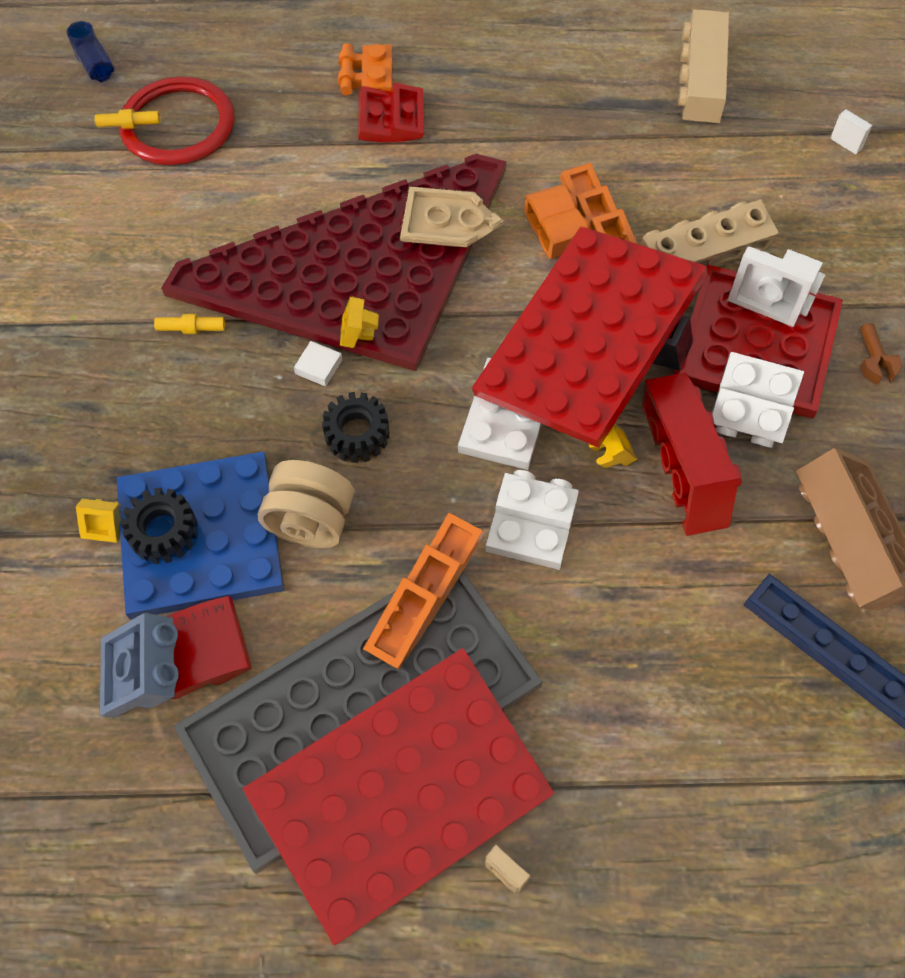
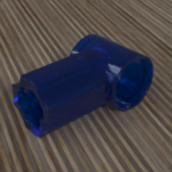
[66,21,115,83]

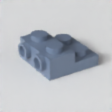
[100,613,179,718]

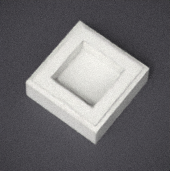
[830,109,872,154]
[294,341,342,387]

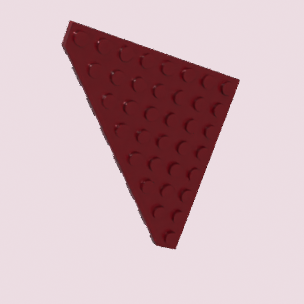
[161,153,506,371]

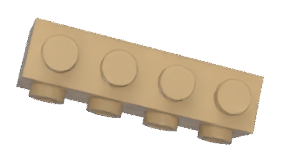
[678,9,729,123]
[639,200,779,266]

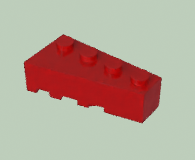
[642,372,742,536]

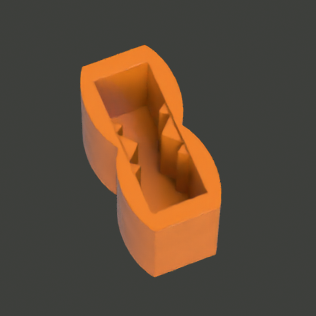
[524,184,591,259]

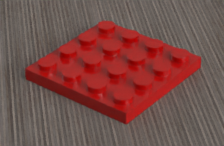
[674,264,843,419]

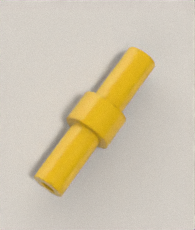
[95,109,161,129]
[154,314,226,334]

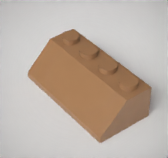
[796,448,905,610]

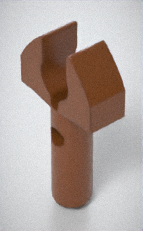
[860,323,902,385]

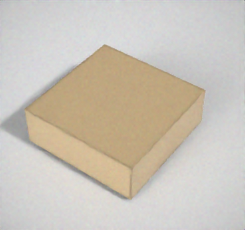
[485,845,530,894]

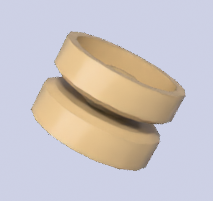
[258,460,355,549]

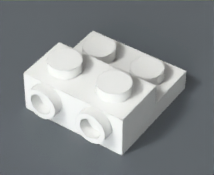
[728,246,826,327]
[712,352,804,448]
[486,470,579,570]

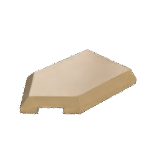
[400,187,504,247]

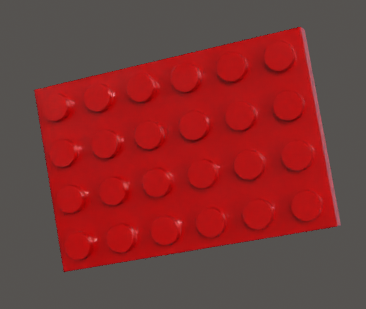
[471,226,708,448]
[242,648,555,946]

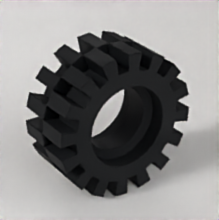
[322,392,390,463]
[121,488,199,564]

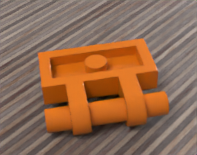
[338,43,393,95]

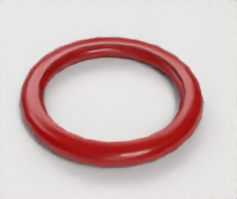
[119,76,235,166]

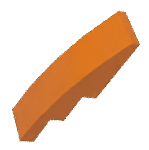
[559,162,637,244]
[363,513,485,669]

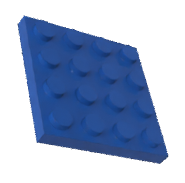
[117,451,285,619]

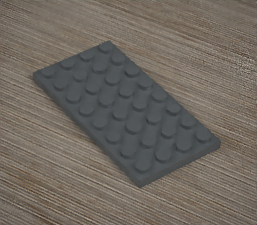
[173,572,542,874]

